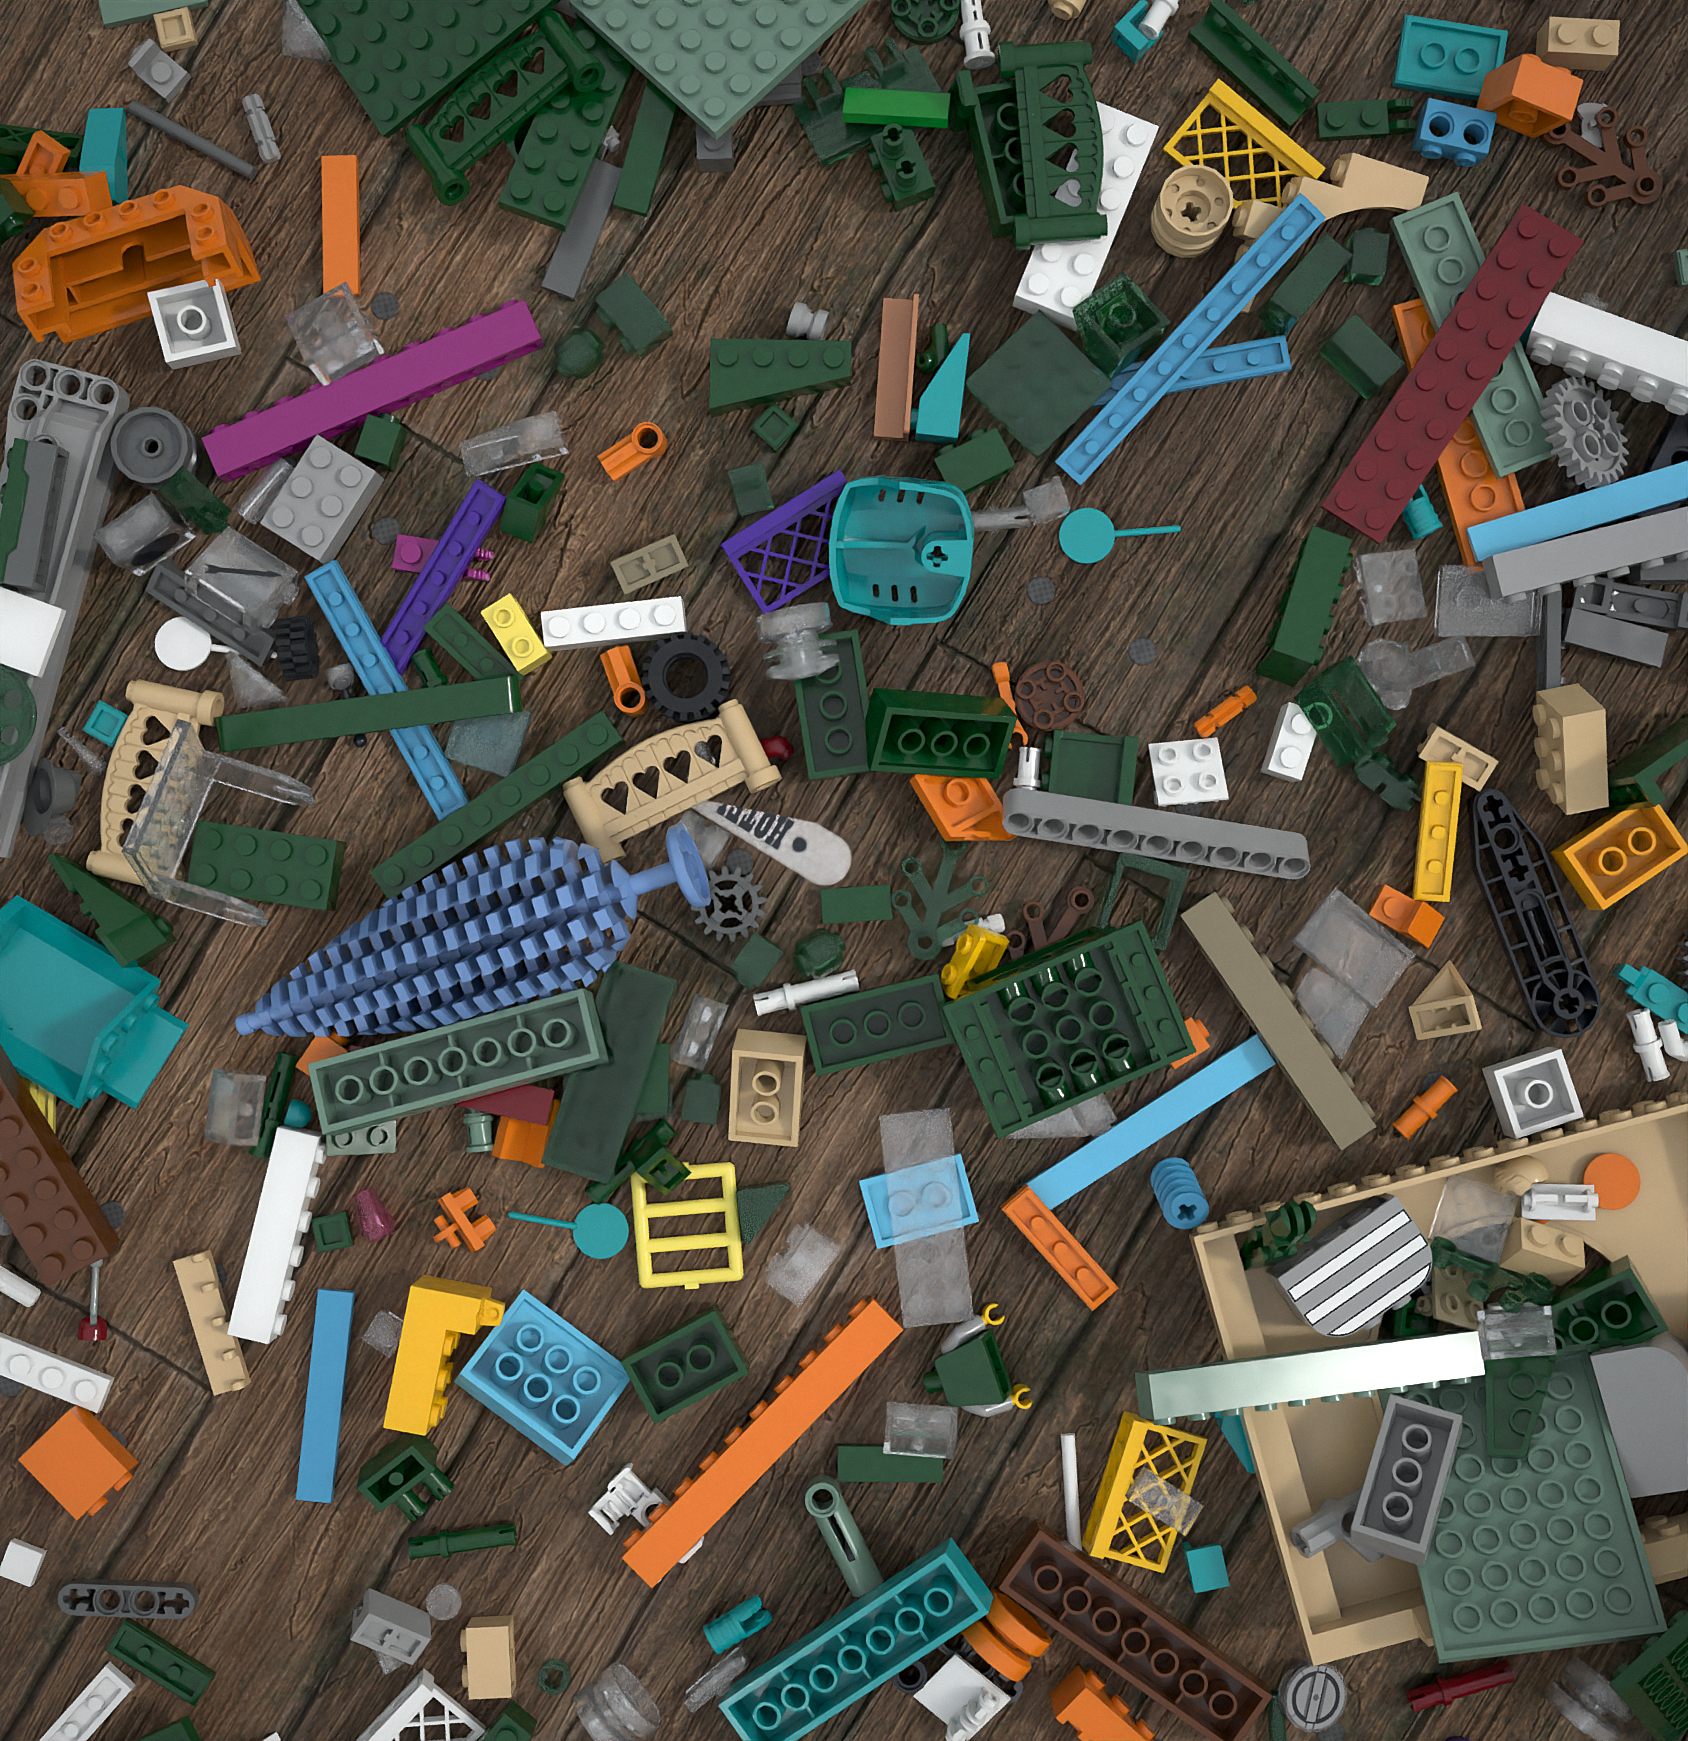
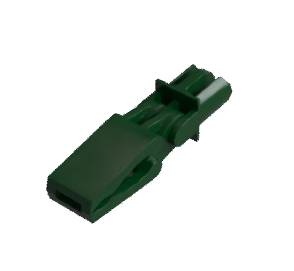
[1239,1201,1317,1271]

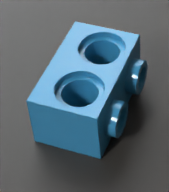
[1411,98,1497,167]

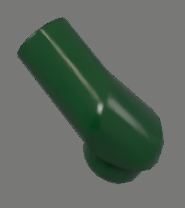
[915,324,950,374]

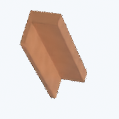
[874,293,919,441]

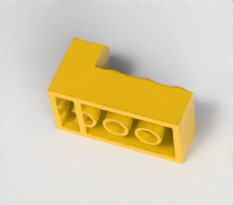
[383,1275,505,1436]

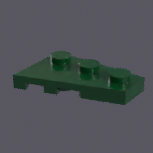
[1484,1347,1559,1459]

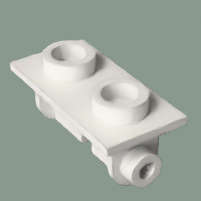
[1521,1184,1599,1221]

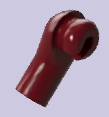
[759,736,793,760]

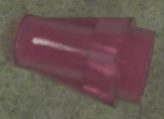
[354,1188,396,1243]

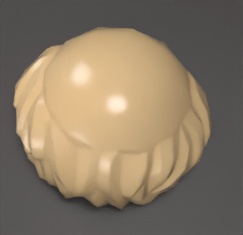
[1493,1155,1549,1196]

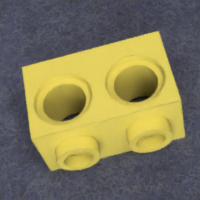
[481,593,553,675]

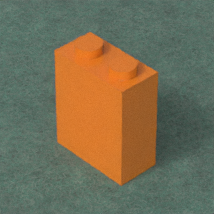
[18,1405,139,1521]

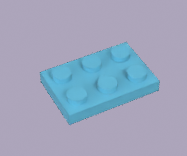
[859,1152,979,1249]

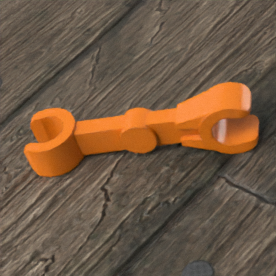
[992,661,1028,749]

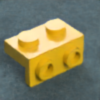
[940,923,1010,999]

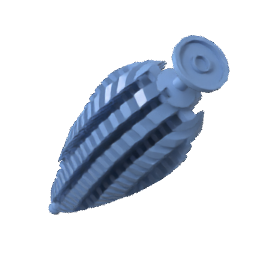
[235,823,711,1037]

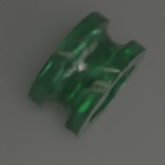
[538,1659,571,1695]

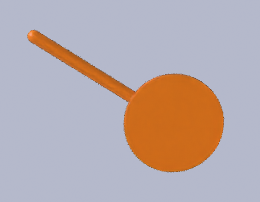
[1534,1153,1640,1224]

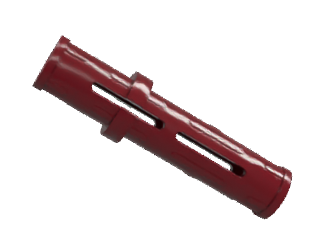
[1405,1659,1515,1713]

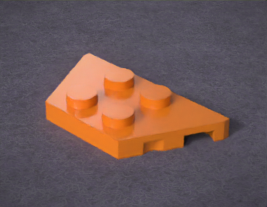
[909,774,1018,841]

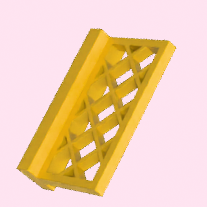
[1163,78,1326,211]
[1081,1411,1208,1573]

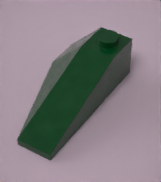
[1500,1255,1668,1357]

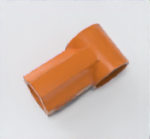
[597,422,667,483]
[600,645,649,718]

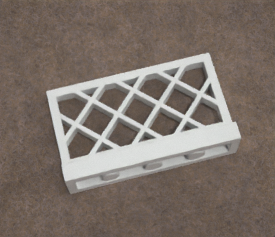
[356,1668,486,1741]

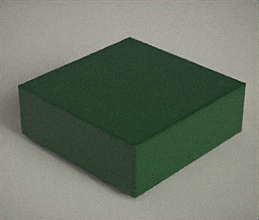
[750,402,799,453]
[311,1210,355,1253]

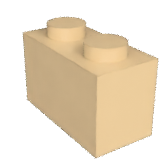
[1536,17,1620,71]
[1498,1217,1585,1286]
[460,1615,516,1700]

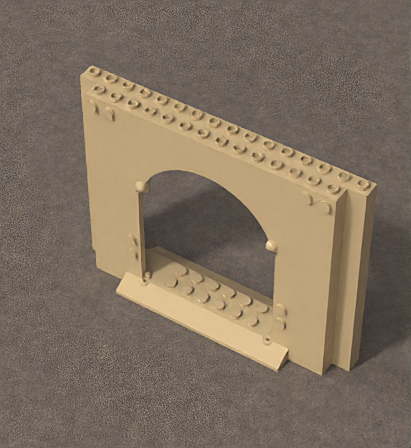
[1189,1091,1688,1666]

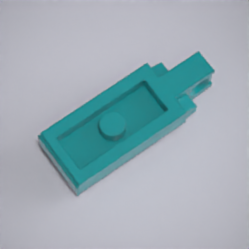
[1612,963,1688,1036]

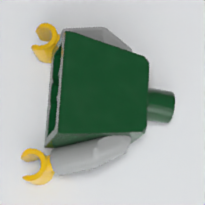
[923,1303,1032,1417]

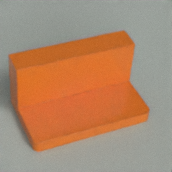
[491,1098,560,1168]

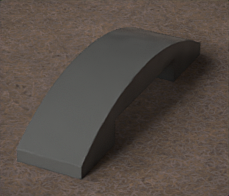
[1571,576,1688,632]

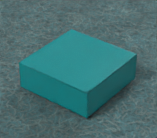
[82,700,129,748]

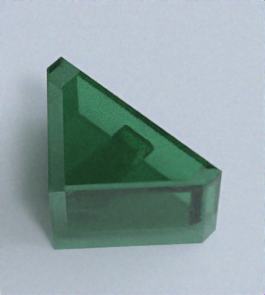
[736,1180,792,1245]

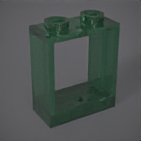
[1257,233,1352,337]
[1294,655,1396,768]
[1095,852,1189,951]

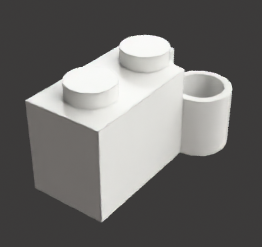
[1260,700,1334,783]

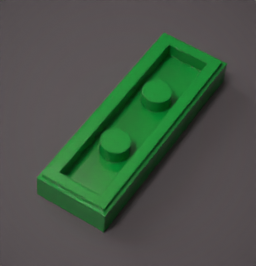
[842,87,951,128]

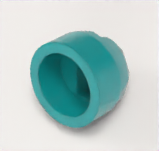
[284,1098,312,1128]

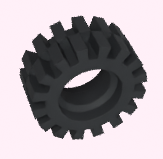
[275,615,320,681]

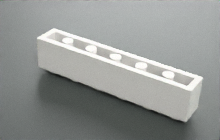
[227,1125,327,1344]

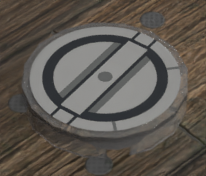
[1278,1659,1347,1733]

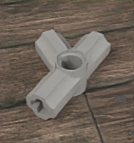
[1289,1487,1385,1563]

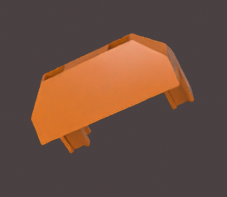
[12,185,261,344]

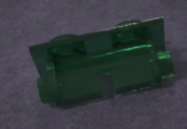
[158,466,232,535]
[1351,747,1422,813]

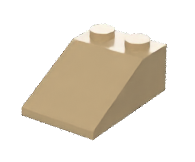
[728,1029,807,1147]

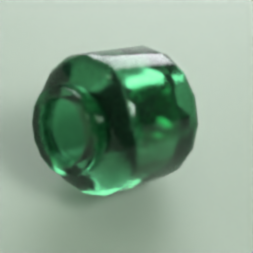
[554,327,606,380]
[792,928,846,980]

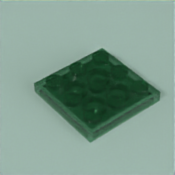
[964,309,1113,459]

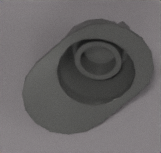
[23,758,82,837]

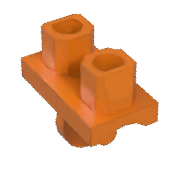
[432,1187,496,1253]

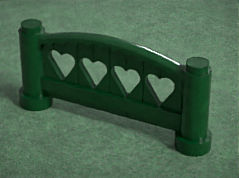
[405,9,605,206]
[997,40,1108,251]

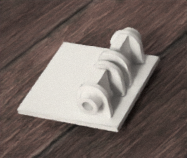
[1148,737,1229,807]
[913,1653,1011,1741]

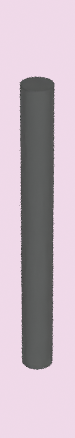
[128,100,257,180]

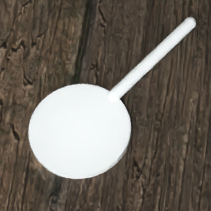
[155,616,277,671]

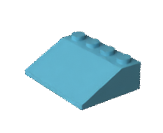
[454,1289,630,1466]

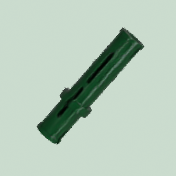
[248,1051,300,1159]
[585,1118,677,1205]
[408,1522,517,1560]

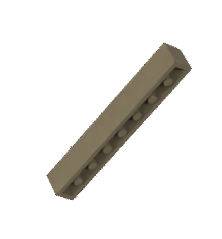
[1176,892,1376,1151]

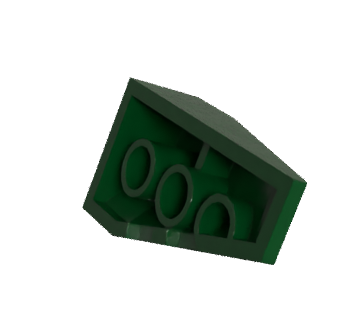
[47,853,177,968]

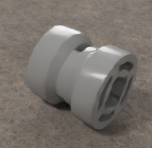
[786,301,830,340]

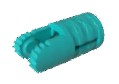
[1401,484,1443,541]
[703,1595,773,1655]

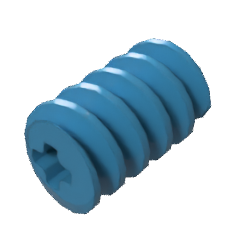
[1150,1157,1209,1229]

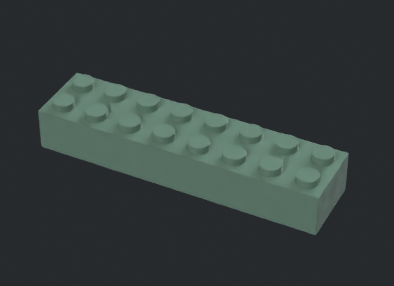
[307,988,609,1136]

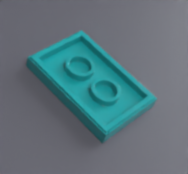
[1392,14,1508,101]

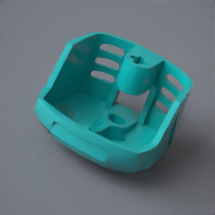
[829,475,974,625]

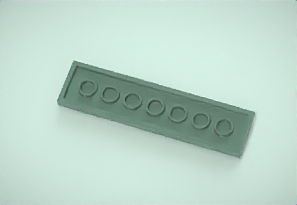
[1389,191,1558,480]

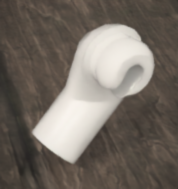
[1658,1019,1688,1062]

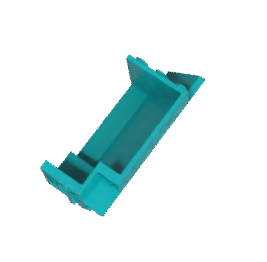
[0,895,189,1110]

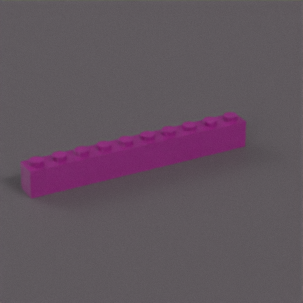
[201,300,545,483]

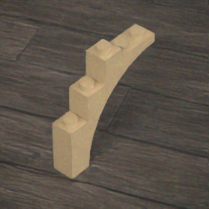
[1232,153,1429,313]

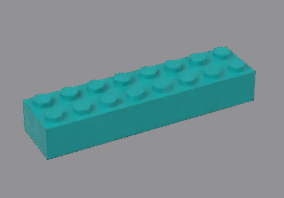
[718,1538,994,1741]

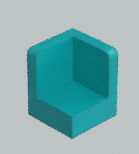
[1110,0,1163,64]
[1181,1541,1230,1593]

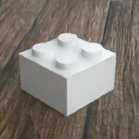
[147,279,242,370]
[1482,1047,1584,1139]

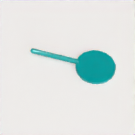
[1059,508,1181,564]
[508,1202,629,1259]

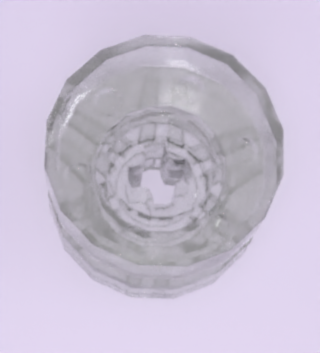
[755,602,840,681]

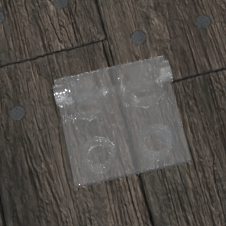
[1354,549,1428,627]

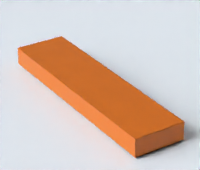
[321,155,361,297]
[1000,1184,1119,1311]

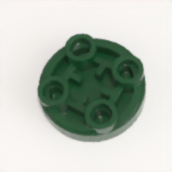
[890,0,960,45]

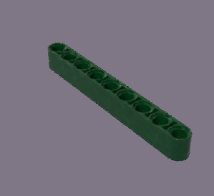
[215,676,523,753]

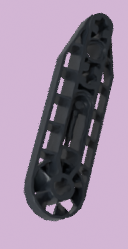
[1468,788,1601,1038]

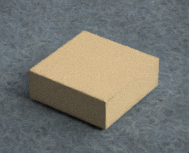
[153,7,198,53]

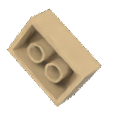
[1533,683,1609,815]

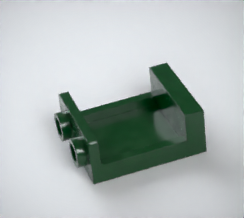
[1039,729,1139,806]

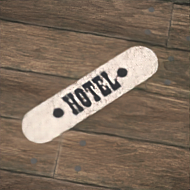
[692,800,851,885]

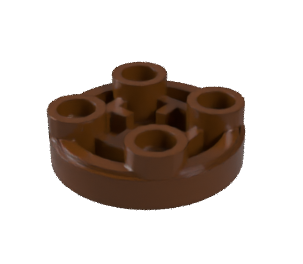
[1014,661,1084,732]

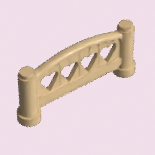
[86,679,224,898]
[562,699,782,864]

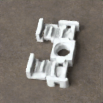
[588,1463,704,1583]

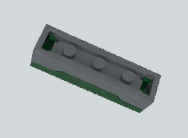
[0,438,70,593]

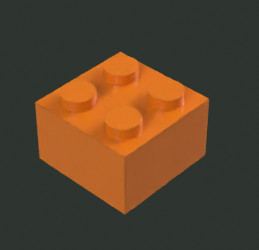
[1476,54,1583,139]

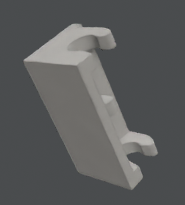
[350,1588,431,1665]

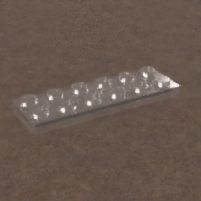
[879,1107,974,1328]

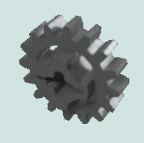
[691,866,767,942]

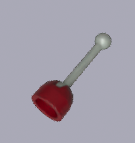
[77,1259,107,1341]

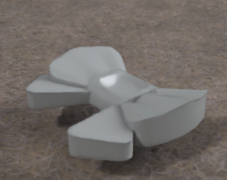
[1575,102,1618,149]

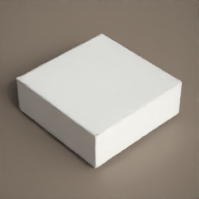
[0,1538,47,1587]

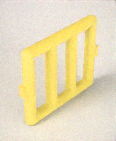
[630,1161,744,1289]

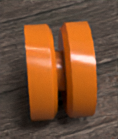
[961,1589,1052,1682]

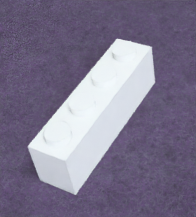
[541,596,687,652]

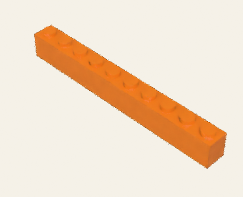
[621,1296,903,1588]

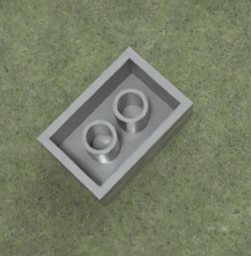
[260,435,384,565]

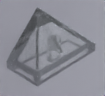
[282,0,333,65]
[1397,633,1476,690]
[225,650,292,708]

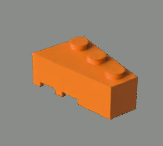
[1049,1664,1156,1741]

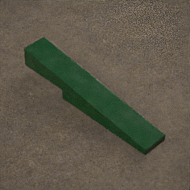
[613,79,680,217]

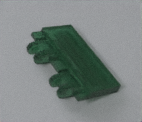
[792,37,943,168]

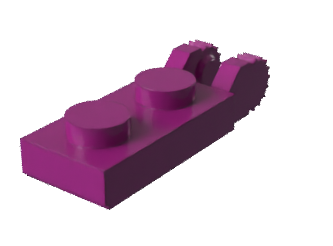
[392,534,494,582]

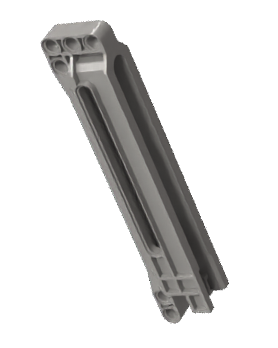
[0,359,130,858]

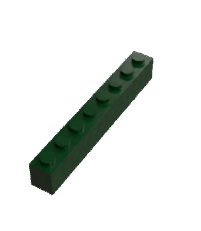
[370,711,626,900]

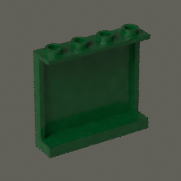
[1602,714,1688,813]

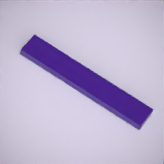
[380,479,507,676]

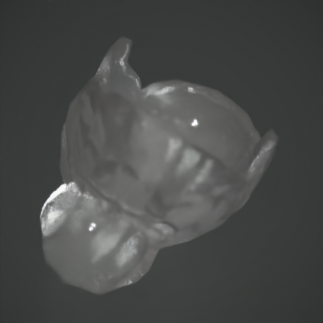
[1358,638,1418,710]

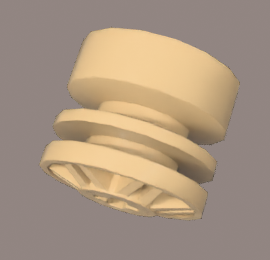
[1150,165,1233,258]

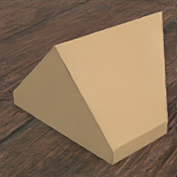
[1408,959,1482,1040]

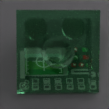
[1072,272,1171,380]

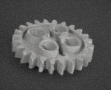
[1540,376,1629,489]

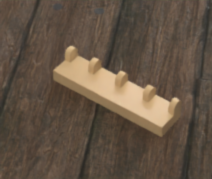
[173,1249,251,1396]

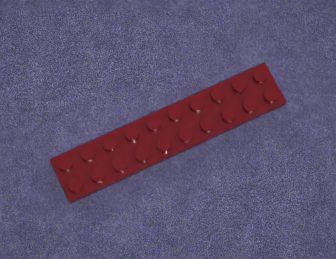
[1320,203,1584,545]

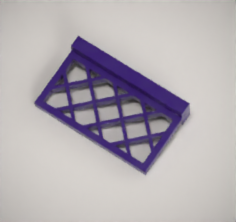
[720,470,847,616]

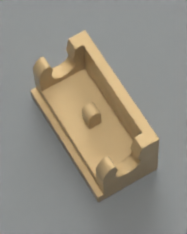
[1417,723,1499,791]

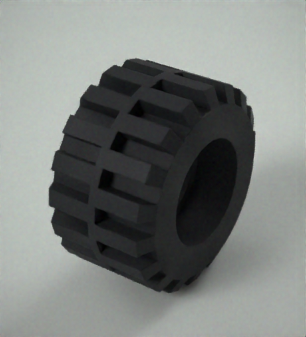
[641,632,732,723]

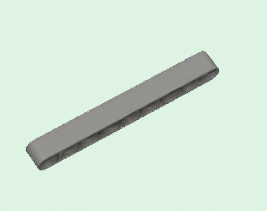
[1003,788,1311,879]

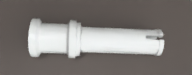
[959,0,995,69]

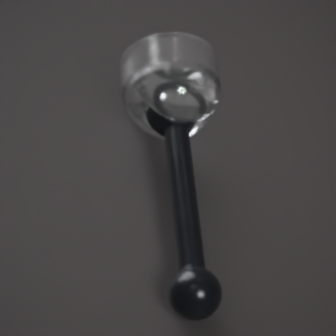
[324,663,367,748]

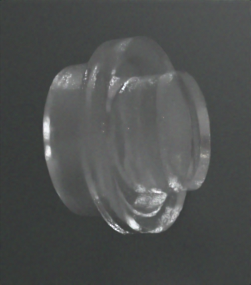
[426,1583,462,1620]

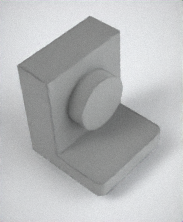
[128,39,191,103]

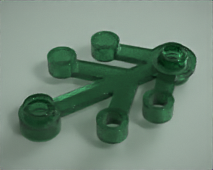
[891,835,989,961]
[1430,1236,1556,1314]

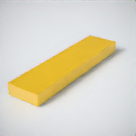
[1412,760,1464,902]

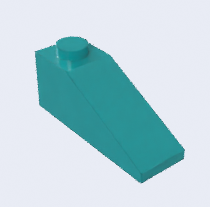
[79,108,128,206]
[910,333,970,445]

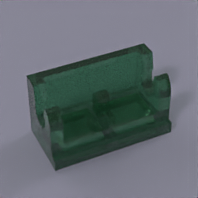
[1318,314,1404,400]

